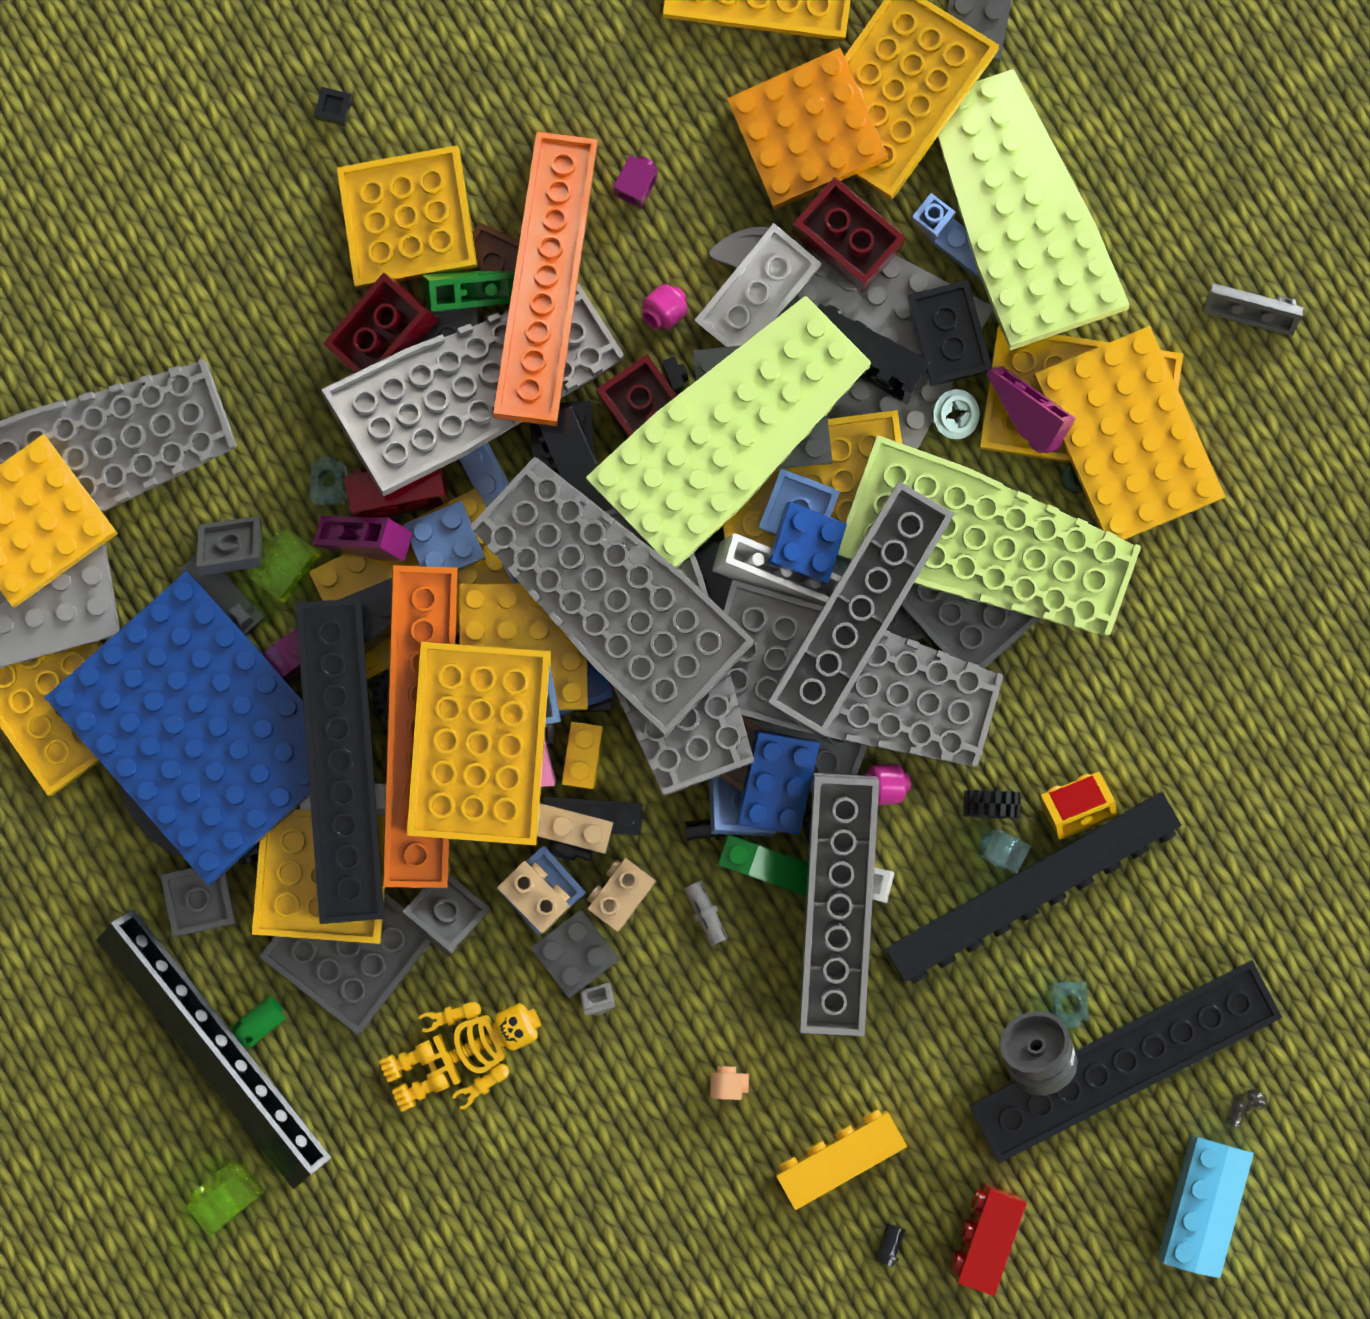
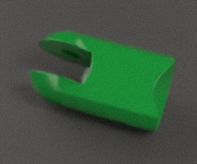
[232,996,286,1048]

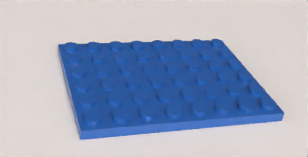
[44,571,310,885]

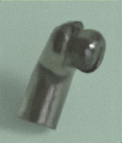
[1224,1089,1267,1129]

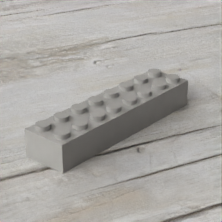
[766,481,954,737]
[799,773,879,1036]

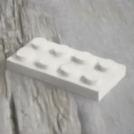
[695,223,822,347]

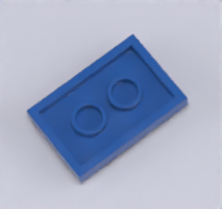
[736,730,820,835]

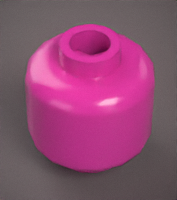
[641,284,687,331]
[863,763,911,806]

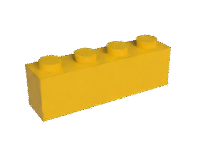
[776,1109,907,1210]

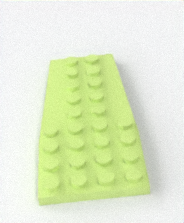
[938,69,1130,350]
[586,296,871,568]
[837,435,1141,636]

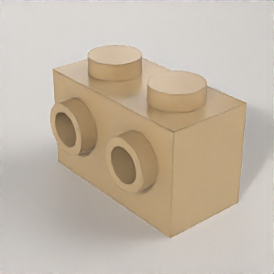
[587,858,657,932]
[497,861,571,934]

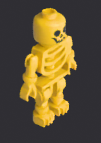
[379,1002,541,1112]

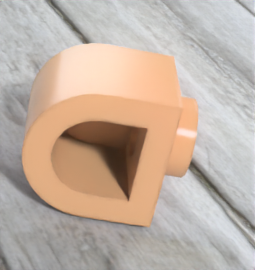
[710,1066,749,1100]

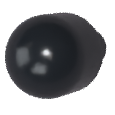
[549,840,593,861]

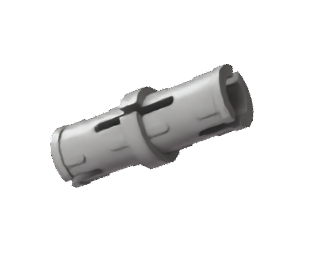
[684,880,729,946]

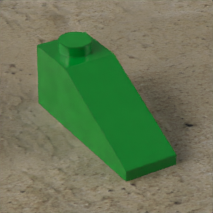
[422,271,515,312]
[718,835,808,896]

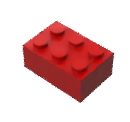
[949,1183,1027,1297]

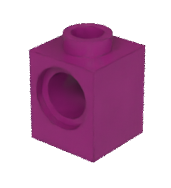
[613,155,658,209]

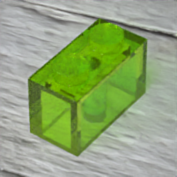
[249,528,321,604]
[186,1162,265,1237]

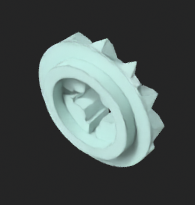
[931,389,980,439]

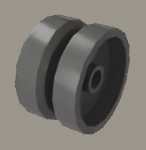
[1000,1011,1078,1096]

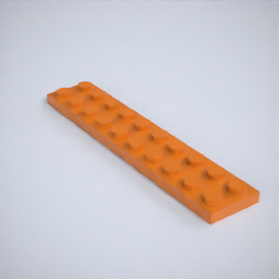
[493,132,598,426]
[382,565,458,888]

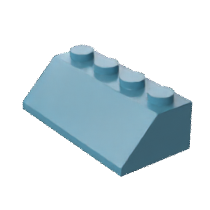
[1157,1135,1254,1278]

